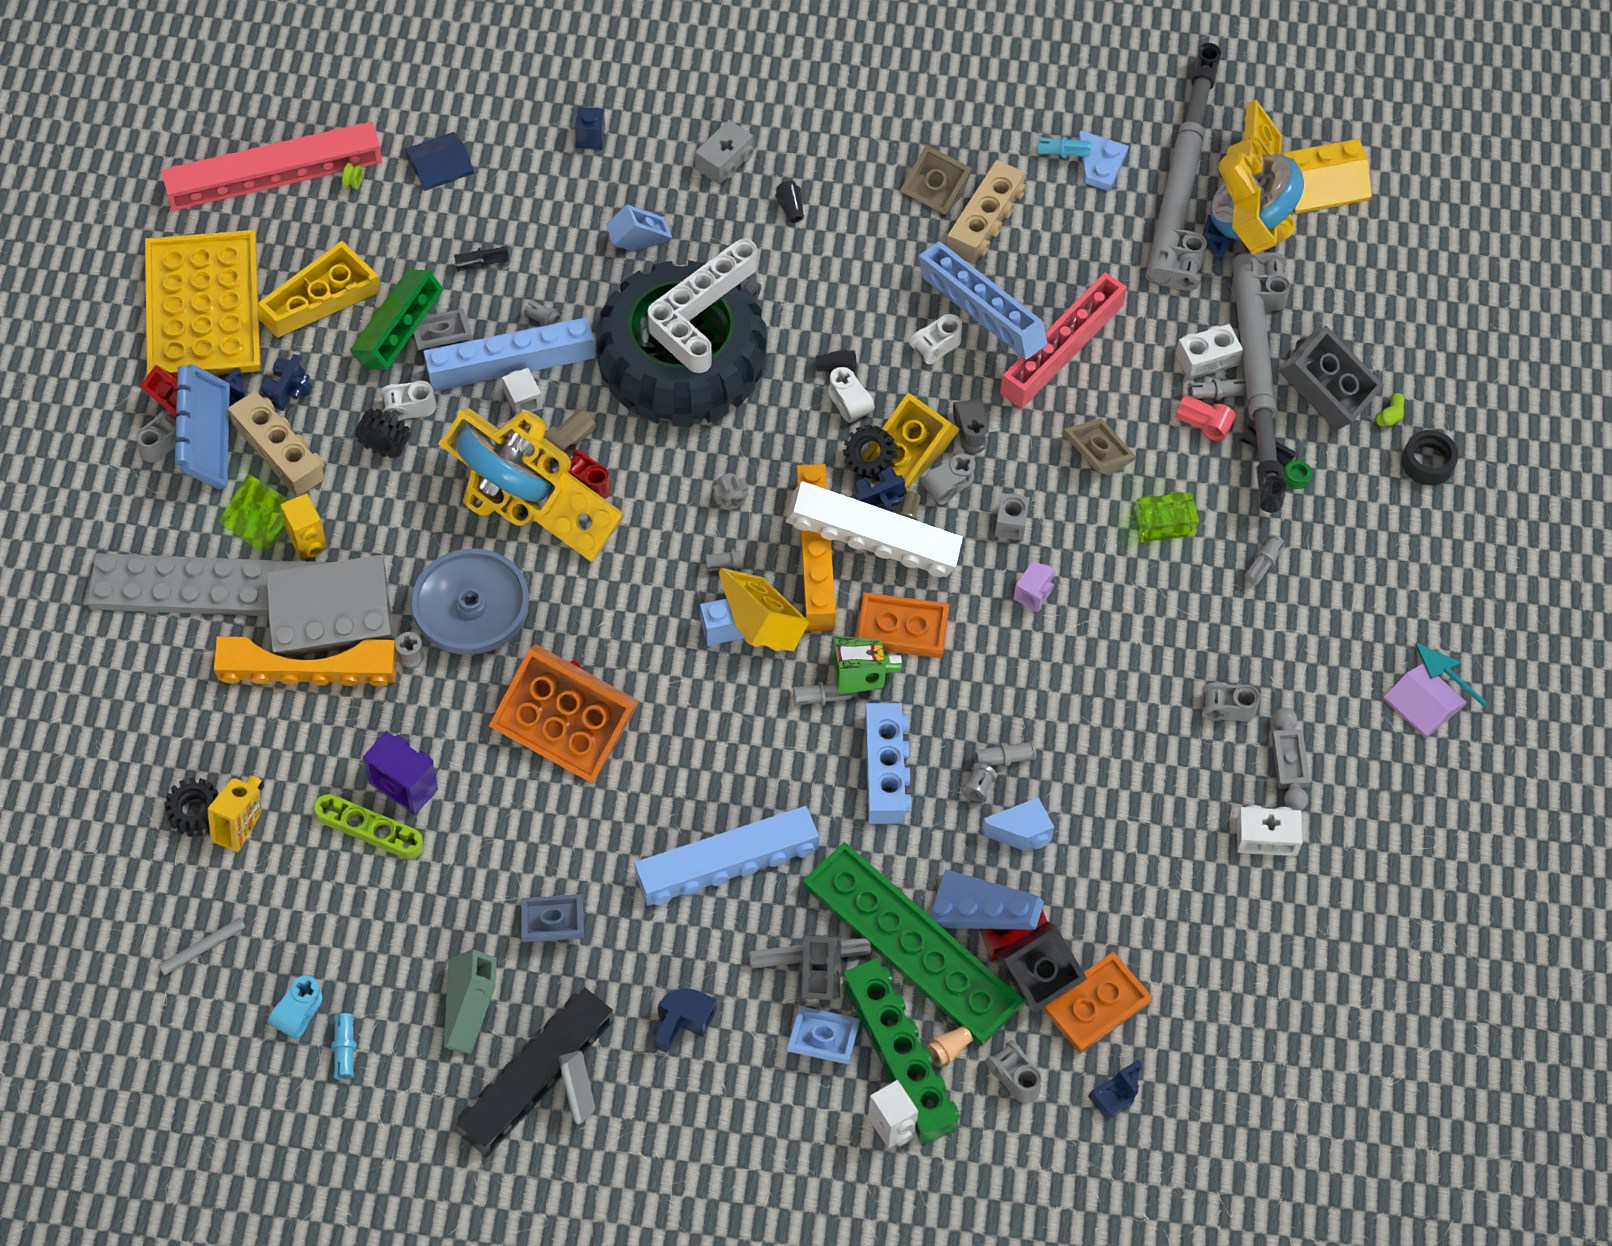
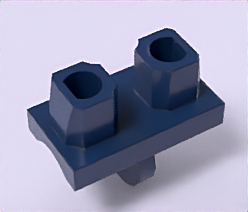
[261,354,312,411]
[854,468,907,512]

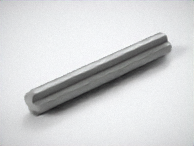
[749,938,871,968]

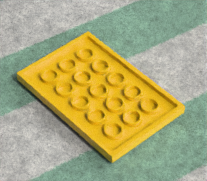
[145,230,261,377]

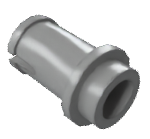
[524,300,561,326]
[706,549,742,573]

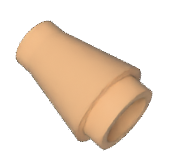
[926,1026,973,1067]

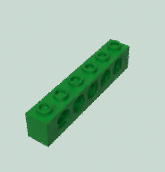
[842,958,960,1146]

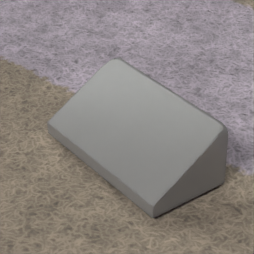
[558,1051,595,1124]

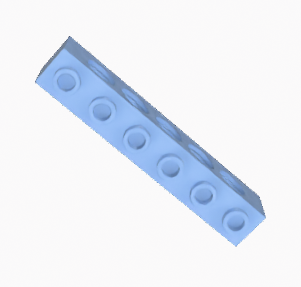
[918,241,1047,359]

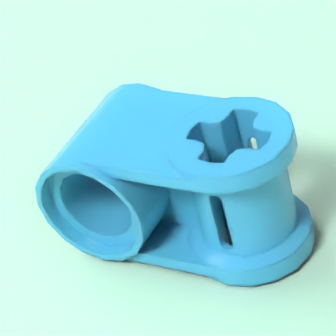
[268,975,323,1040]

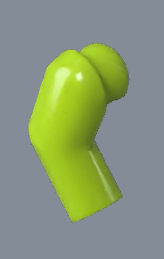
[1375,393,1404,427]

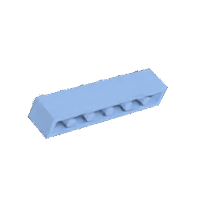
[424,317,595,392]
[634,806,819,906]

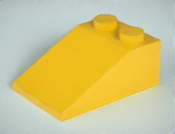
[862,392,960,491]
[719,568,810,651]

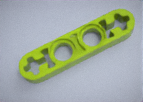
[314,794,424,859]

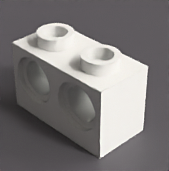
[1176,324,1243,380]

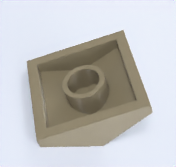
[900,145,973,216]
[1062,418,1136,476]

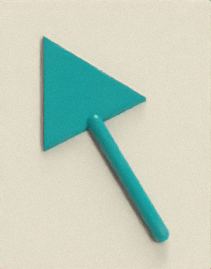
[1415,642,1487,706]

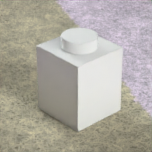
[502,368,543,415]

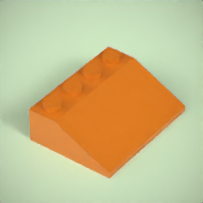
[489,644,640,784]

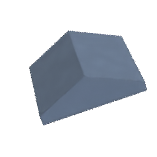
[521,894,584,942]

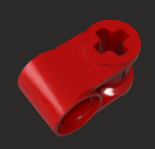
[557,450,611,499]

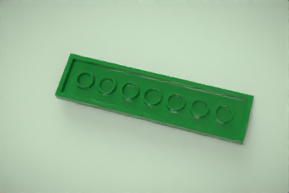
[802,842,1025,1046]

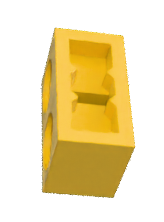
[280,493,328,561]

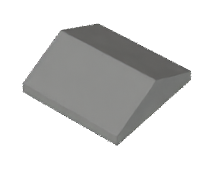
[413,309,473,350]

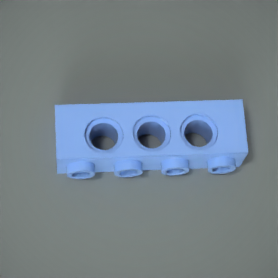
[865,703,911,824]

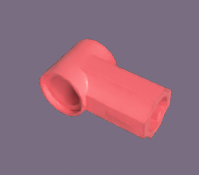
[1175,395,1236,441]

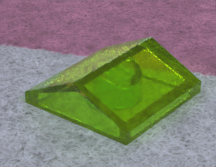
[219,474,289,552]

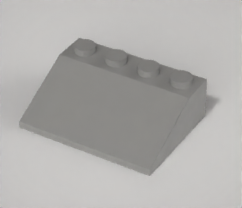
[267,555,395,658]

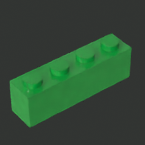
[350,270,444,370]

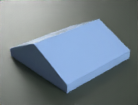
[787,1006,860,1065]

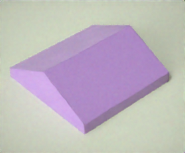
[1383,663,1467,739]

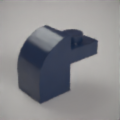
[652,989,717,1053]

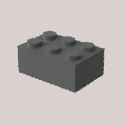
[1279,326,1384,430]

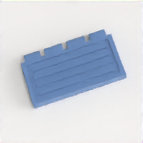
[175,364,230,490]

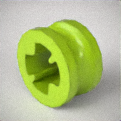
[342,163,363,189]

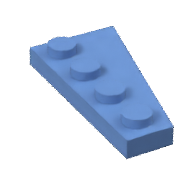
[930,869,1044,929]

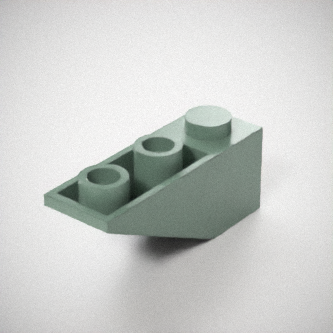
[444,949,497,1055]

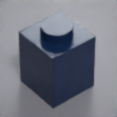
[575,107,606,150]

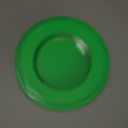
[1283,460,1312,489]

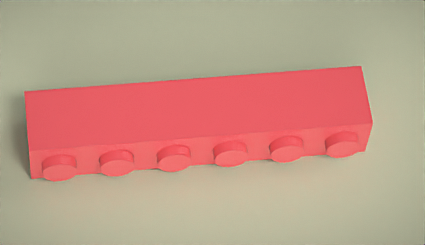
[1000,272,1127,409]

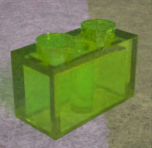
[1133,492,1199,542]

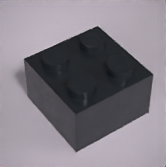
[996,921,1087,1012]

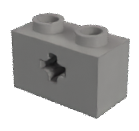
[695,120,754,185]

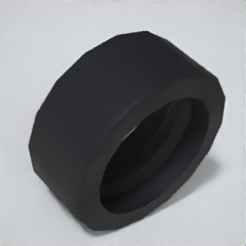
[1402,430,1458,486]

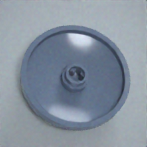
[411,549,529,655]

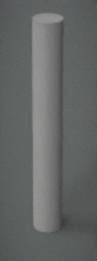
[158,918,246,976]

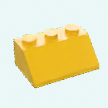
[1283,139,1372,214]

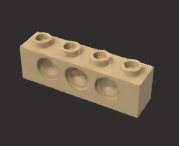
[946,160,1027,264]
[228,390,325,497]

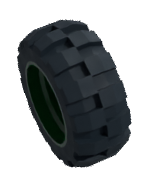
[596,260,766,427]

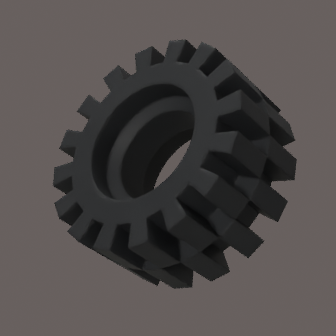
[355,409,411,458]
[843,425,898,479]
[164,777,219,837]

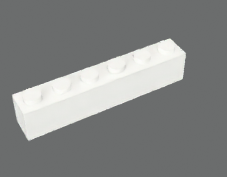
[786,481,963,577]

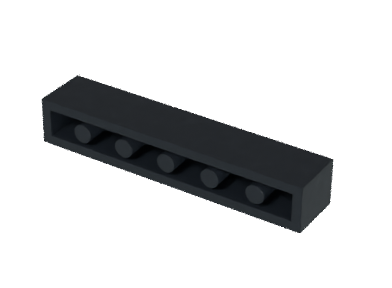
[456,987,614,1158]

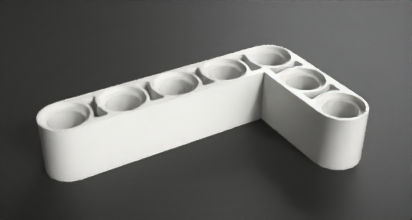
[648,239,757,373]

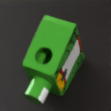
[832,636,902,694]

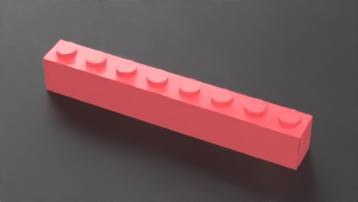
[161,122,382,211]

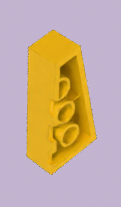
[258,241,379,338]

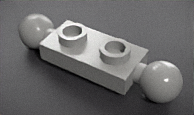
[1272,708,1310,810]

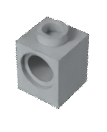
[995,493,1030,541]

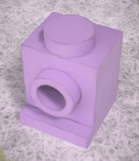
[1013,560,1055,613]

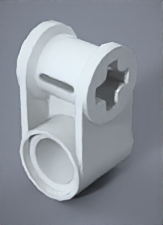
[909,314,962,365]
[828,367,875,423]
[380,381,436,421]

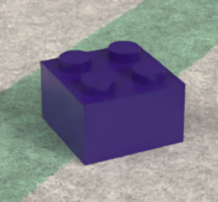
[363,731,438,815]

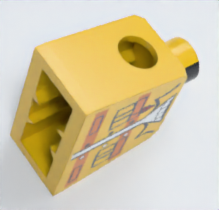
[208,776,265,853]

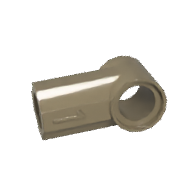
[544,409,596,459]

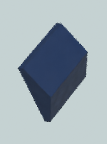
[404,132,474,191]

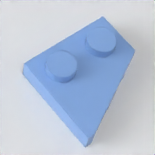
[1078,130,1129,192]

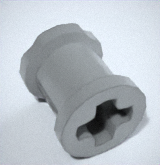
[395,632,424,669]
[961,763,998,803]

